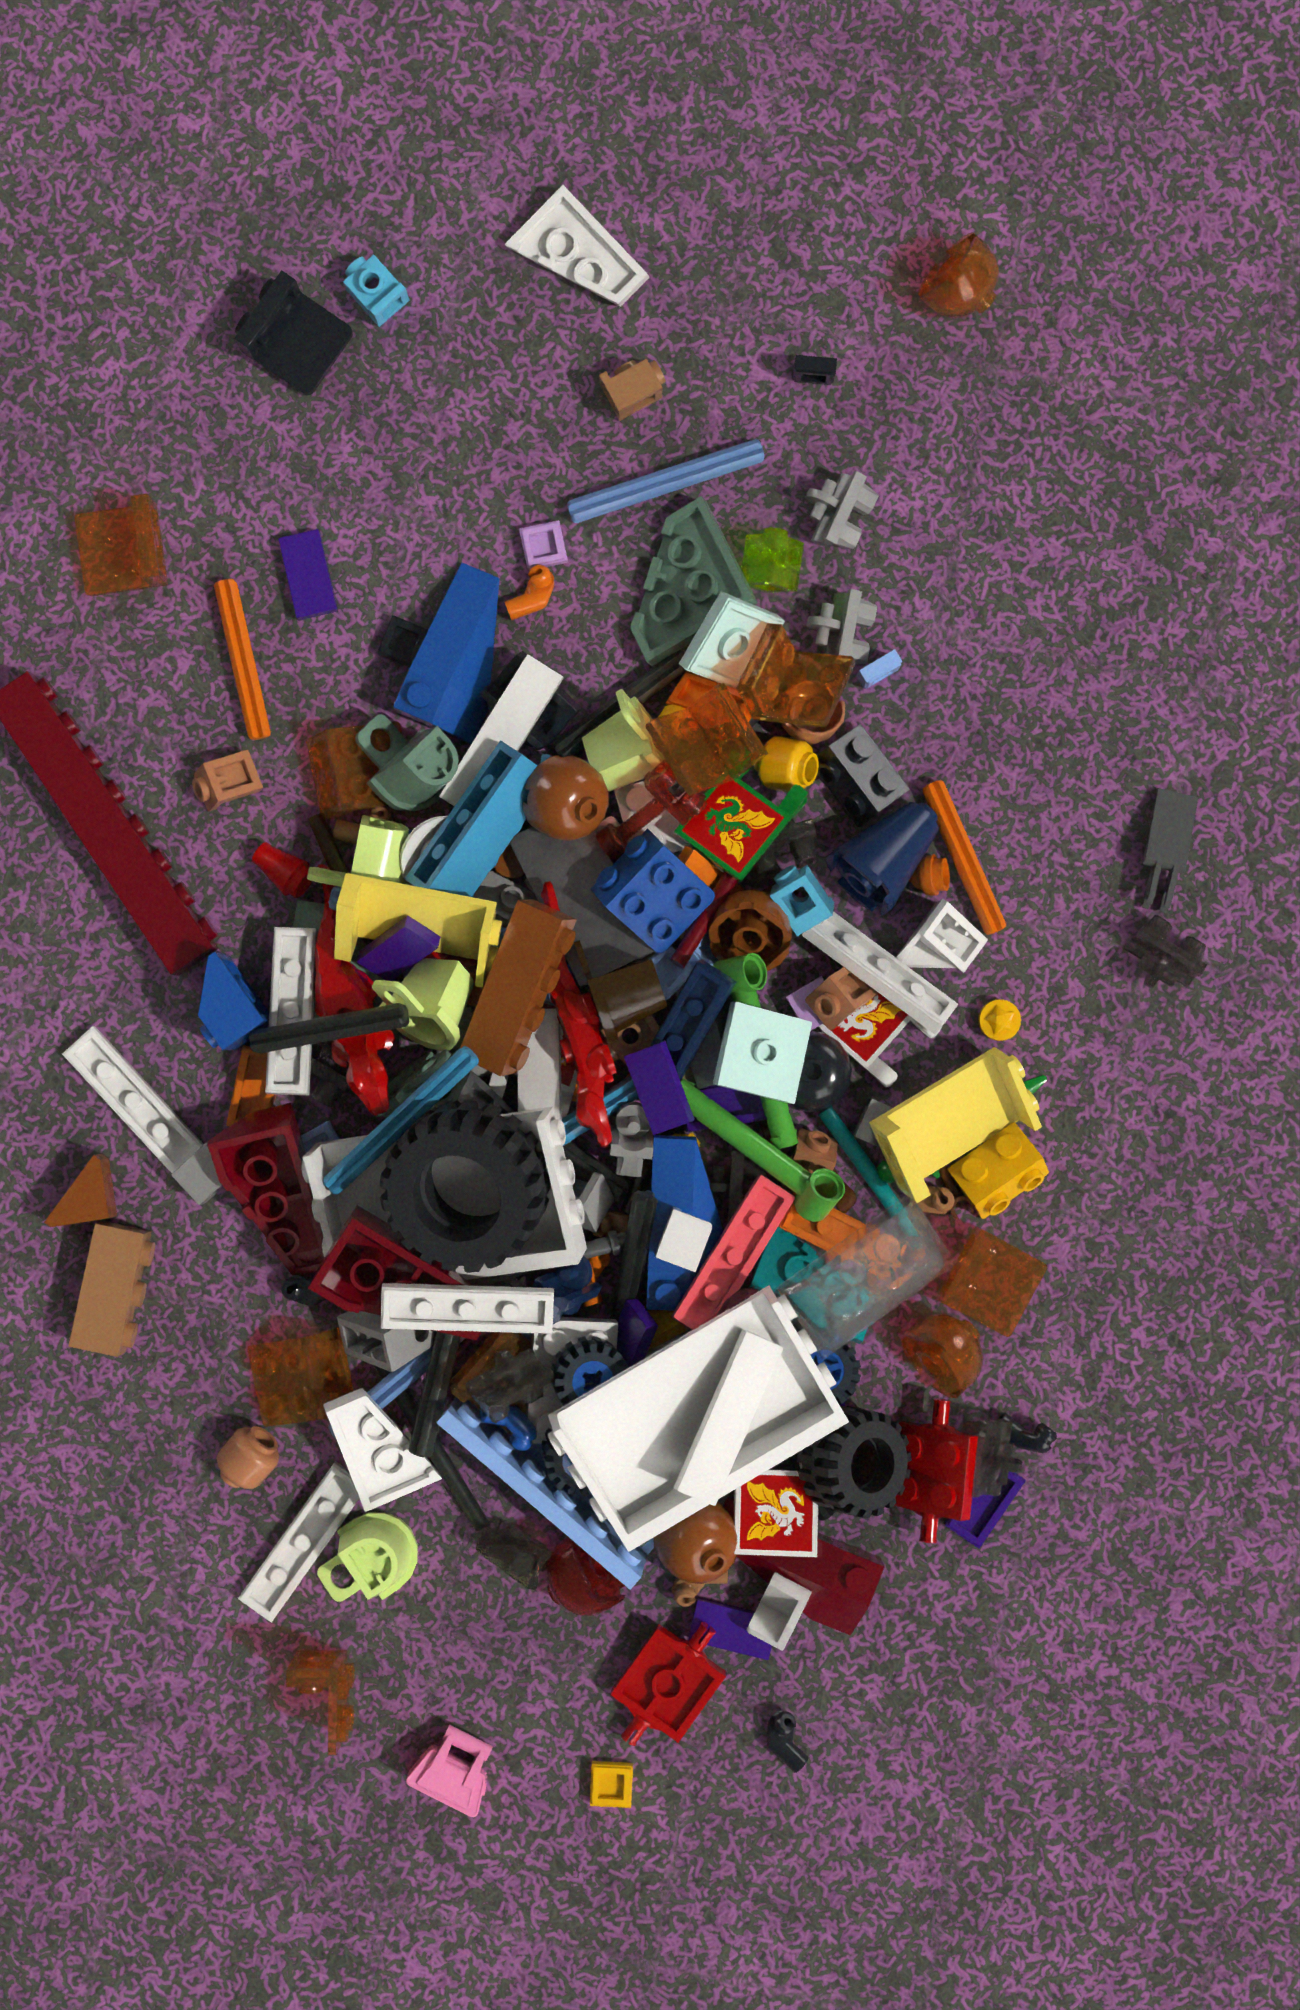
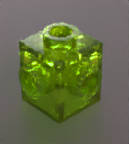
[741,527,804,593]

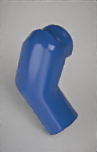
[480,1401,537,1451]

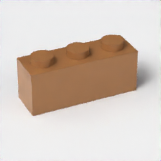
[68,1221,155,1357]

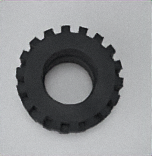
[797,1406,911,1518]

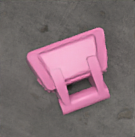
[406,1724,493,1817]

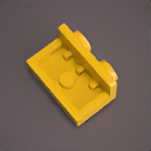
[947,1121,1049,1219]

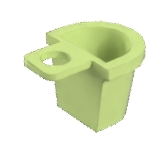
[582,689,675,791]
[307,815,409,887]
[372,958,474,1051]
[317,1512,418,1602]

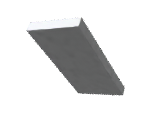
[510,826,655,988]

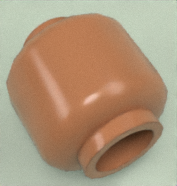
[216,1426,279,1489]

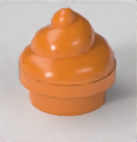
[909,854,950,896]

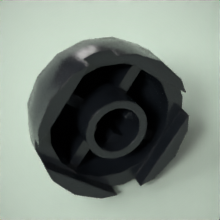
[788,1031,852,1113]

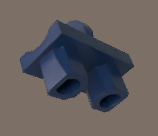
[531,1255,602,1324]

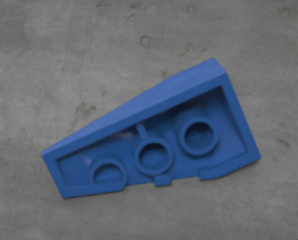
[393,563,500,745]
[646,1135,723,1311]

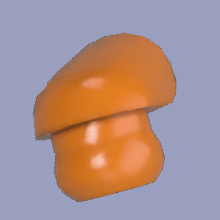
[504,565,555,621]

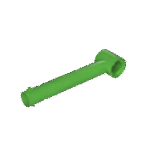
[713,953,799,1149]
[681,1079,845,1222]

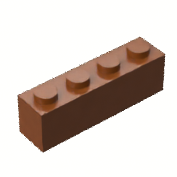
[460,899,577,1076]

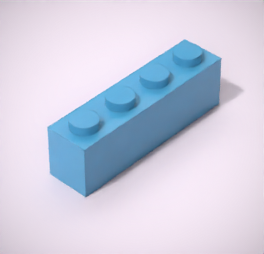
[404,740,538,897]

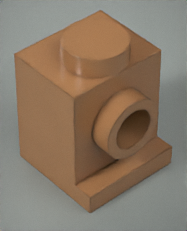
[599,359,666,421]
[601,1015,660,1065]

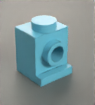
[343,255,410,327]
[770,865,834,936]

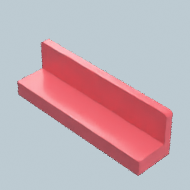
[670,1175,796,1331]

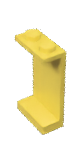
[334,873,502,988]
[869,1047,1042,1203]

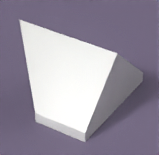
[896,899,988,973]

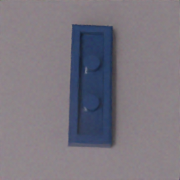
[650,959,737,1081]

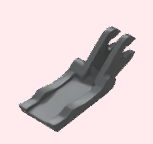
[1142,788,1198,913]

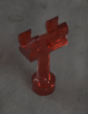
[596,759,708,860]

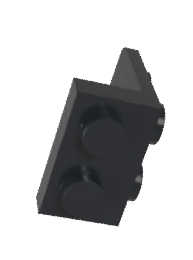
[234,270,353,395]

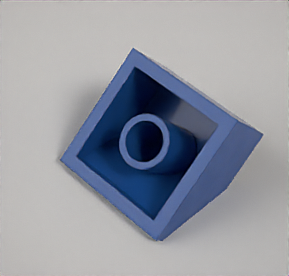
[198,952,270,1050]

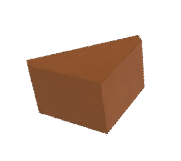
[44,1154,117,1227]

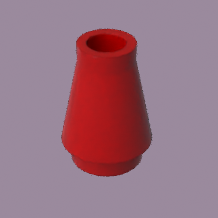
[252,842,312,898]

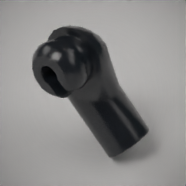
[281,1275,326,1306]
[993,1412,1057,1453]
[767,1711,809,1773]

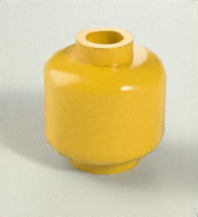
[754,736,819,792]

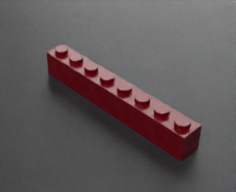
[0,671,219,976]

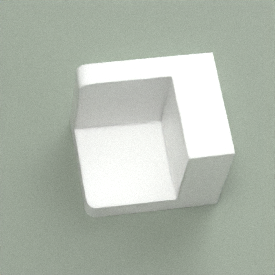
[655,1206,712,1272]
[747,1572,812,1651]

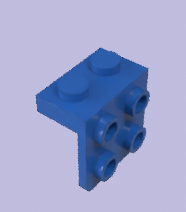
[590,828,715,953]

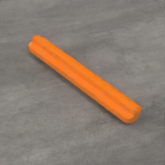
[214,579,271,740]
[922,780,1006,935]

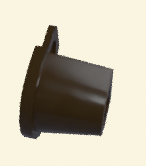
[574,940,667,1043]

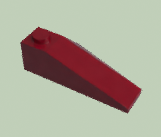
[207,1103,325,1276]
[308,1205,481,1340]
[723,1497,885,1635]

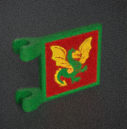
[674,746,808,883]

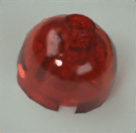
[546,1536,626,1616]

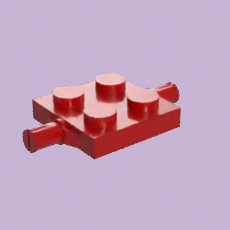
[894,1398,978,1543]
[610,1622,727,1746]

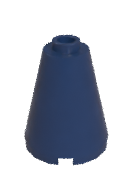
[826,802,939,915]

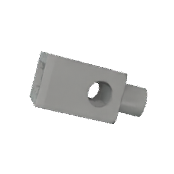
[337,1311,436,1372]

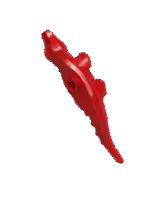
[314,864,396,1116]
[541,881,617,1147]

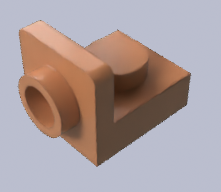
[192,750,263,812]
[805,967,878,1030]
[781,1128,838,1192]

